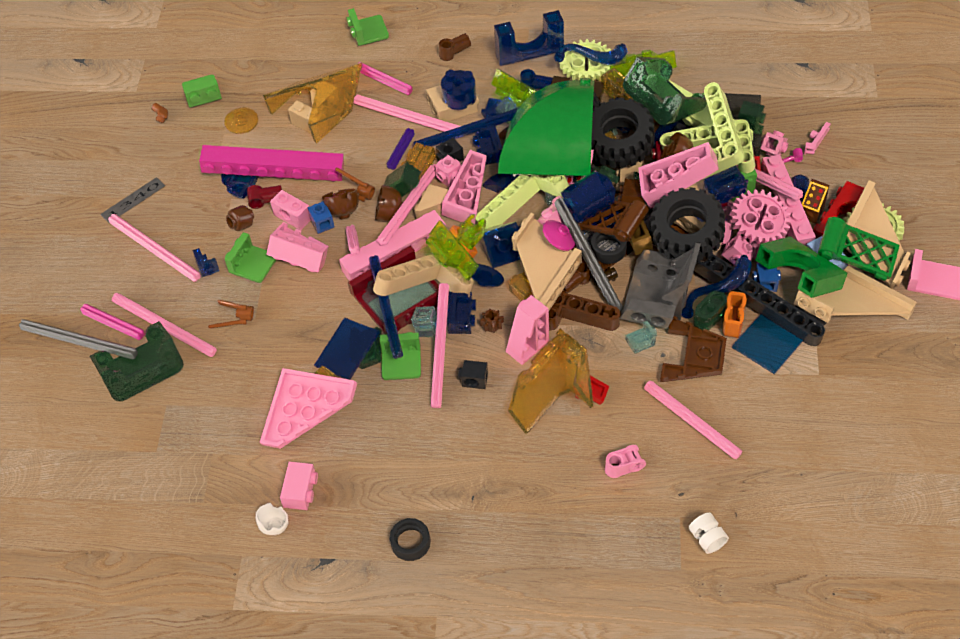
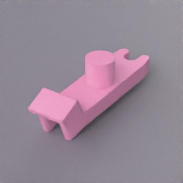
[804,122,831,155]

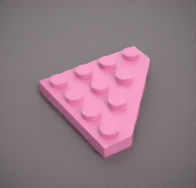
[260,368,357,449]

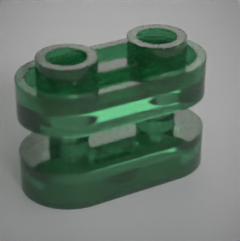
[693,291,727,330]

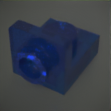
[192,248,219,277]

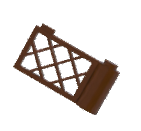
[574,196,649,242]

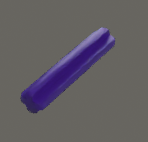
[386,128,415,170]

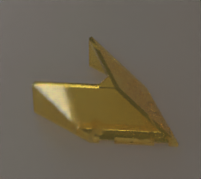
[263,63,363,143]
[508,328,594,434]

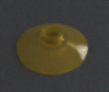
[224,107,258,134]

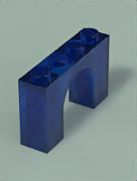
[494,10,564,66]

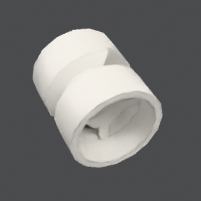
[689,513,729,554]

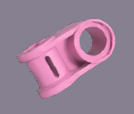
[605,445,646,478]

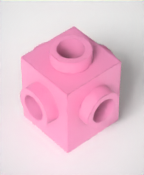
[761,130,788,156]
[435,155,461,188]
[722,235,756,268]

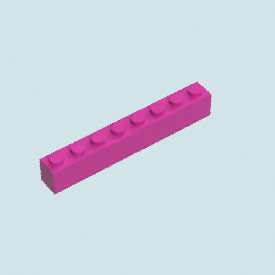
[199,145,344,181]

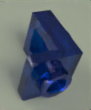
[481,98,507,122]

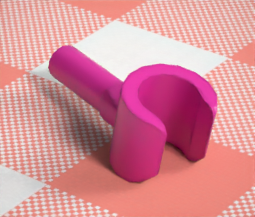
[782,148,803,163]

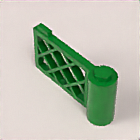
[818,217,900,281]

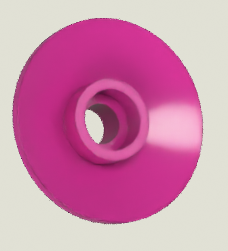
[543,220,575,251]

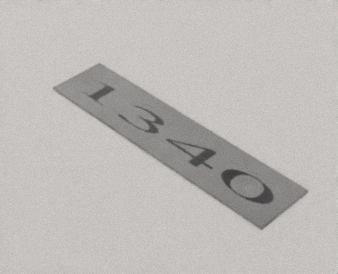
[100,177,166,223]

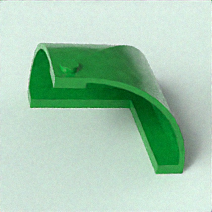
[498,78,594,176]

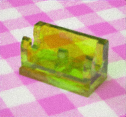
[456,214,486,250]

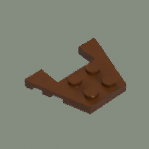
[660,316,727,382]

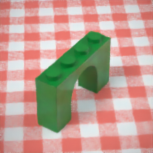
[755,236,848,298]

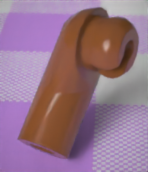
[152,103,168,123]

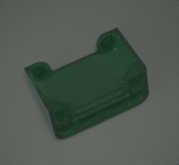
[623,56,707,125]
[89,321,184,402]

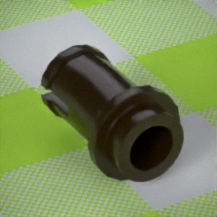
[593,267,618,287]

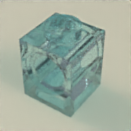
[411,306,437,337]

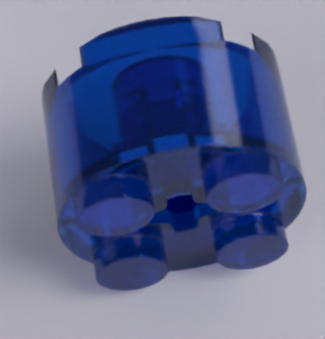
[441,70,477,110]

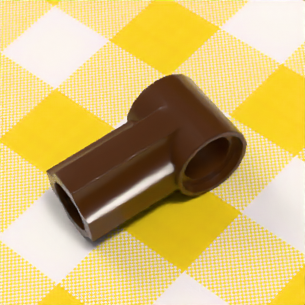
[439,33,471,61]

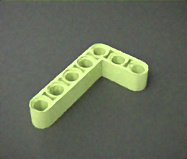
[703,82,744,179]
[660,119,755,173]
[475,174,571,234]

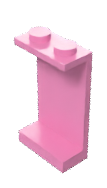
[907,249,960,300]

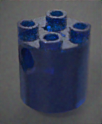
[561,171,615,223]

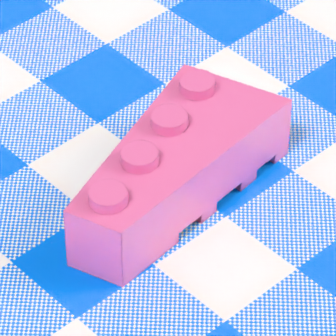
[638,142,719,209]
[441,150,486,227]

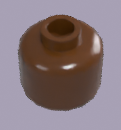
[226,205,254,231]

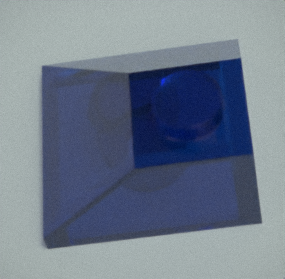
[478,222,520,269]

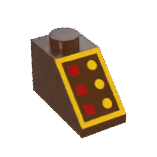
[802,179,830,224]

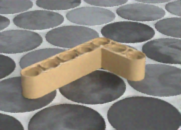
[373,252,474,299]

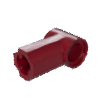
[247,185,282,209]

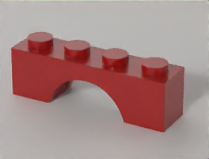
[813,181,865,239]

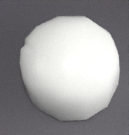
[256,503,289,535]

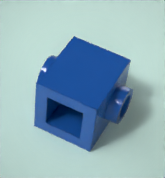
[307,202,335,234]
[752,263,781,292]

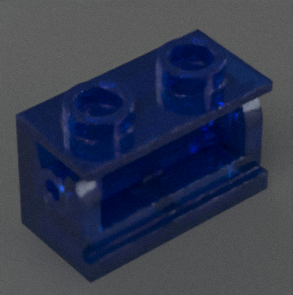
[472,124,502,165]
[703,165,749,204]
[447,292,476,334]

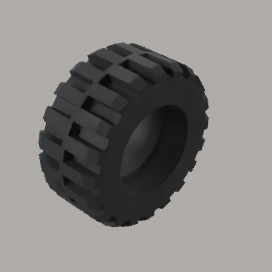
[591,98,655,168]
[651,187,725,262]

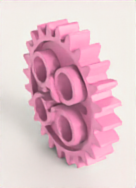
[729,189,791,246]

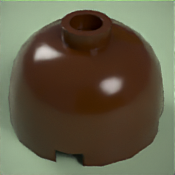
[660,132,694,160]
[375,185,403,222]
[322,188,359,219]

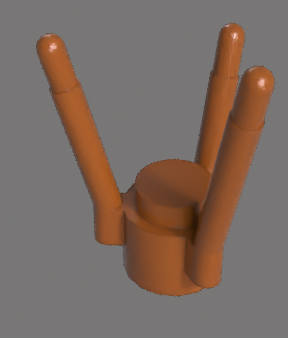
[335,168,375,202]
[208,300,254,328]

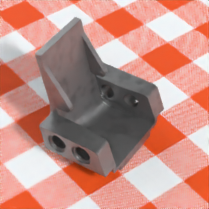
[620,243,701,329]

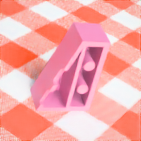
[267,222,328,272]
[506,295,549,365]

